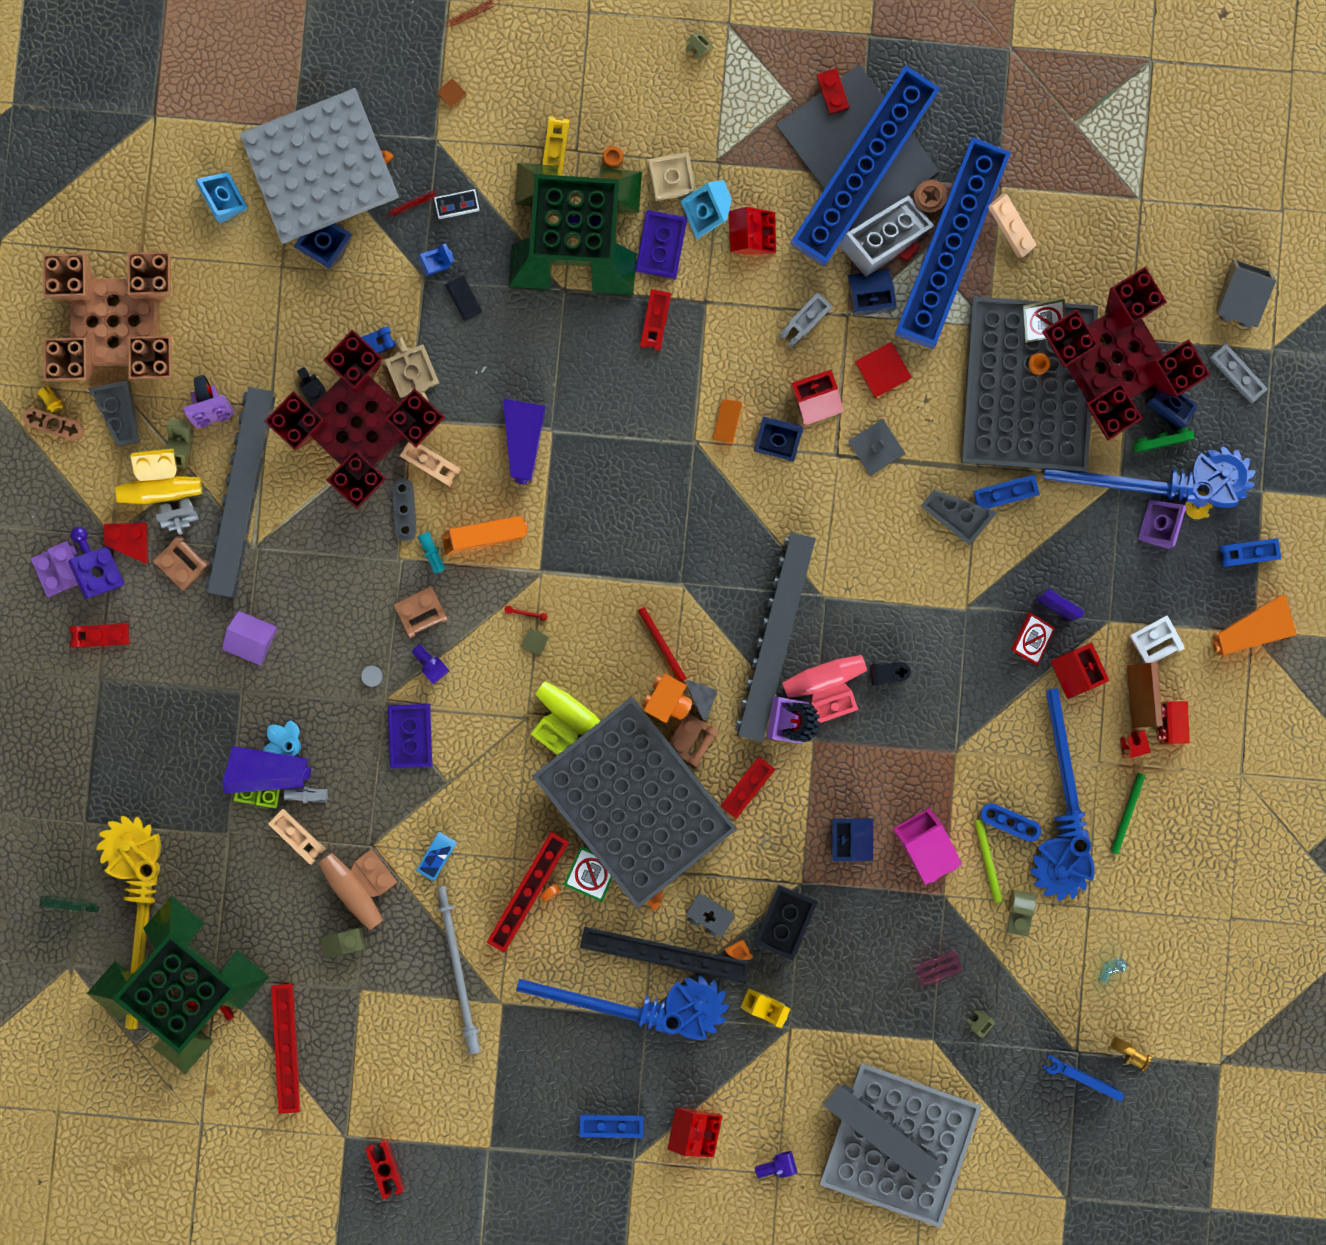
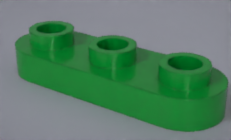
[1132,428,1195,453]

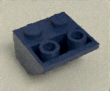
[847,270,897,317]
[831,818,873,862]

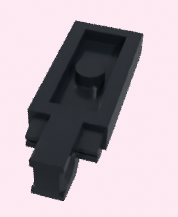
[297,367,339,413]

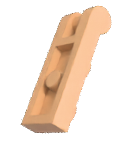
[400,442,461,487]
[268,809,326,865]

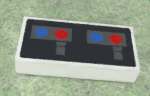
[434,189,480,219]

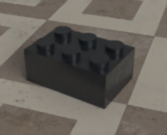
[753,884,818,961]

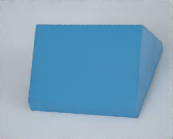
[195,172,248,224]

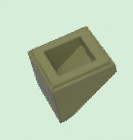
[521,628,549,656]

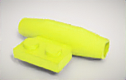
[531,681,600,755]

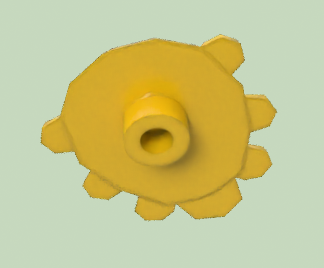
[1185,491,1213,519]

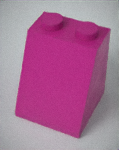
[893,808,962,885]

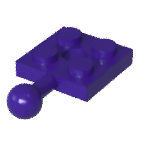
[68,527,125,600]

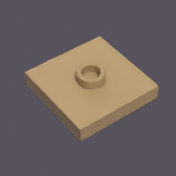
[648,152,696,201]

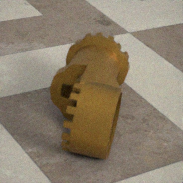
[1110,1036,1152,1073]

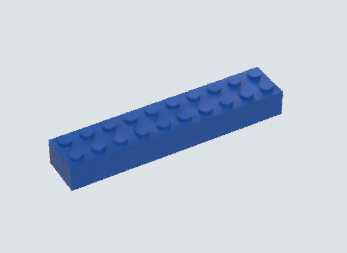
[790,65,940,267]
[894,137,1011,350]

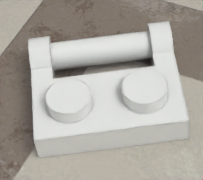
[1129,616,1185,663]

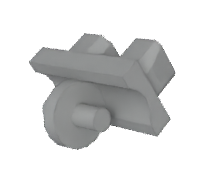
[156,498,199,535]

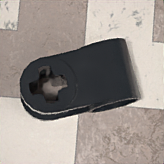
[869,662,911,686]

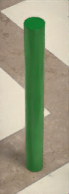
[1111,773,1146,855]

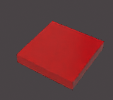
[855,341,912,398]

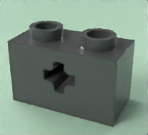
[686,892,735,938]

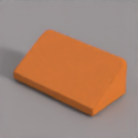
[713,399,743,445]

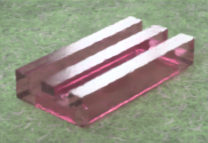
[916,950,963,986]

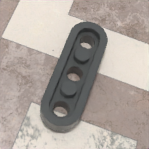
[392,478,417,541]

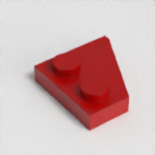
[104,522,149,563]

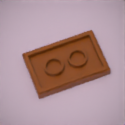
[1127,662,1163,728]

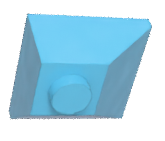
[680,180,732,239]

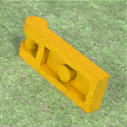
[542,117,570,176]

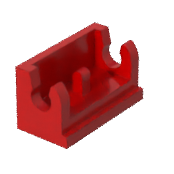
[1120,730,1151,758]

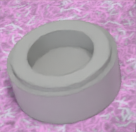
[361,666,383,687]

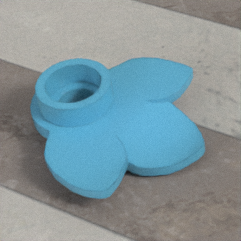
[263,720,301,756]

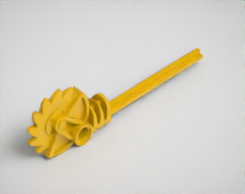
[96,816,161,1029]

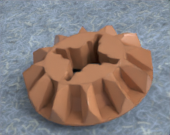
[914,180,948,213]

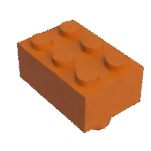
[642,673,692,724]

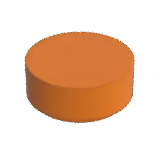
[603,146,623,169]
[1028,353,1050,375]
[540,884,562,902]

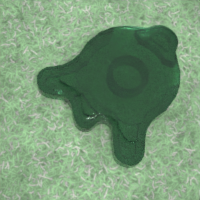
[39,895,99,913]

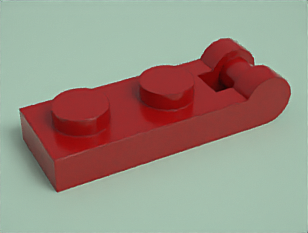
[640,289,671,351]
[69,623,130,648]

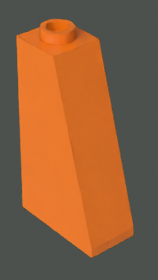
[441,516,528,556]
[1212,594,1297,655]

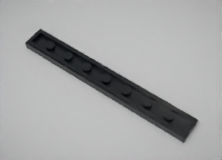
[580,927,750,983]

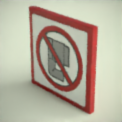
[1011,612,1055,666]

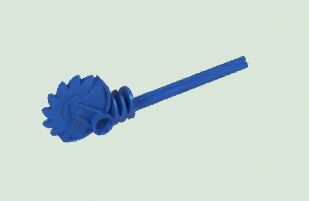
[1043,447,1255,508]
[1030,688,1095,901]
[516,975,729,1040]

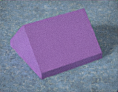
[1138,500,1186,549]
[222,611,278,666]

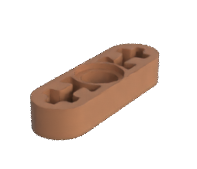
[23,408,84,441]

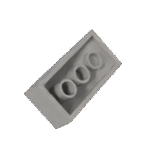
[840,195,934,277]

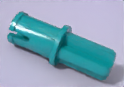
[417,532,445,574]

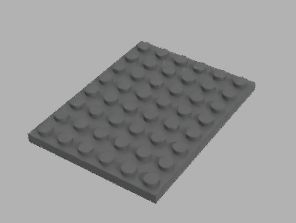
[961,296,1098,472]
[532,696,737,909]

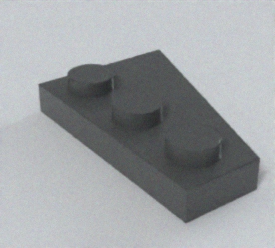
[88,380,140,447]
[921,489,997,546]

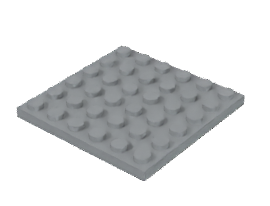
[240,88,399,244]
[819,1063,982,1228]

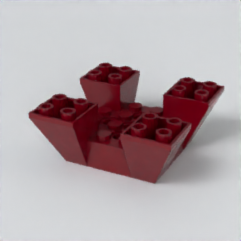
[1042,266,1210,441]
[264,329,445,509]

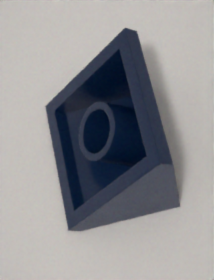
[294,223,352,269]
[1145,390,1198,430]
[754,416,804,462]

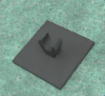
[848,419,905,476]

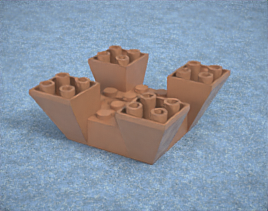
[43,252,172,381]

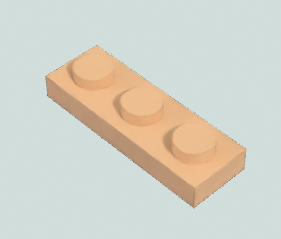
[988,194,1036,258]

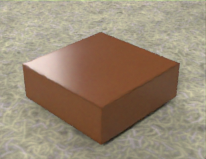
[437,78,467,109]

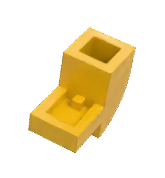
[740,989,790,1028]

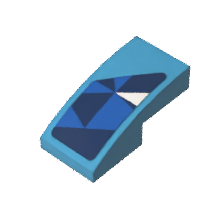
[416,832,457,882]

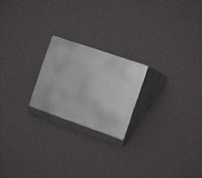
[685,680,717,721]

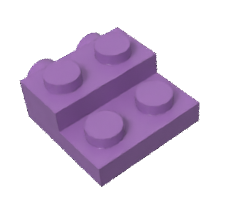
[31,541,79,597]

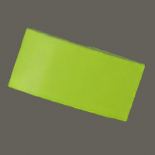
[232,789,280,809]

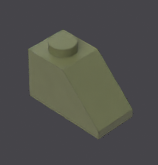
[320,927,367,958]

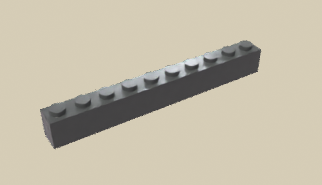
[205,387,276,599]
[735,532,816,742]

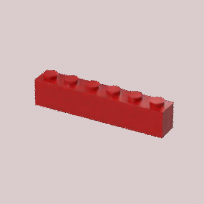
[486,831,570,953]

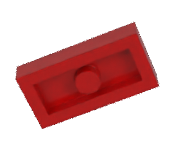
[816,68,850,115]

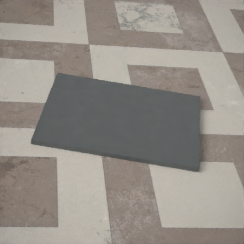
[776,64,940,229]

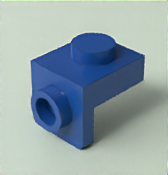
[418,243,454,276]

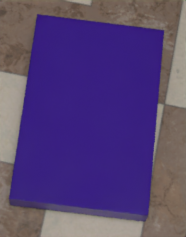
[635,210,688,279]
[1035,589,1084,622]
[388,704,433,769]

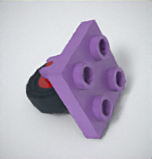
[184,375,235,428]

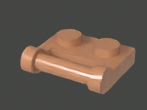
[153,535,210,591]
[394,586,448,639]
[669,713,719,768]

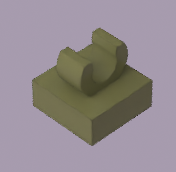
[686,32,714,59]
[967,1010,996,1038]

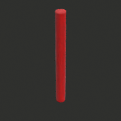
[637,607,687,682]

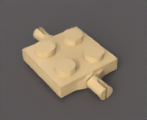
[385,337,440,400]

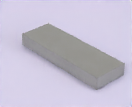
[1209,343,1268,404]

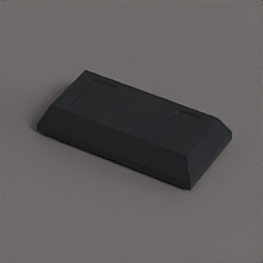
[445,275,482,321]

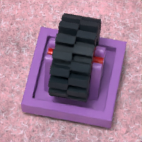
[766,696,820,744]

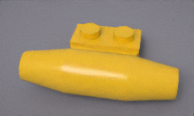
[115,449,202,504]

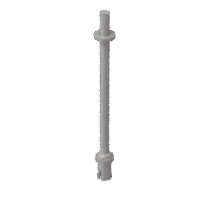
[436,886,481,1055]

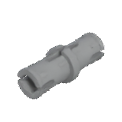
[284,786,328,803]

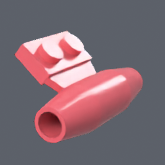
[782,655,867,723]

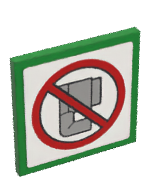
[564,846,612,902]

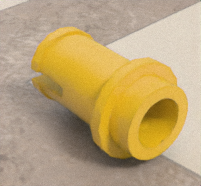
[37,386,63,413]

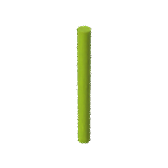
[974,819,1003,903]

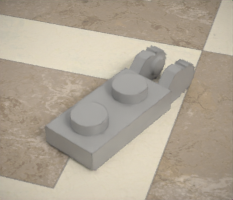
[779,292,833,348]

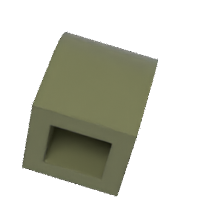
[165,419,194,469]
[1007,890,1036,937]

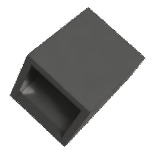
[1216,259,1276,328]

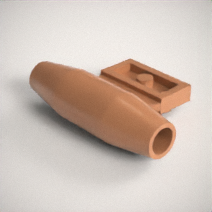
[318,849,397,930]

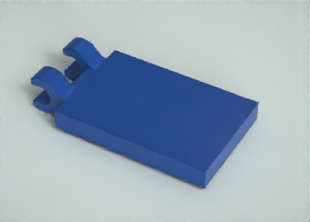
[1042,1054,1125,1102]

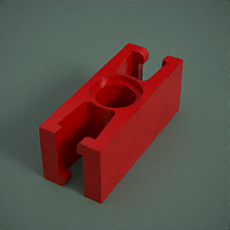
[365,1138,405,1199]

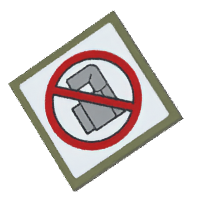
[1023,297,1066,343]

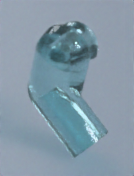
[1098,958,1128,983]

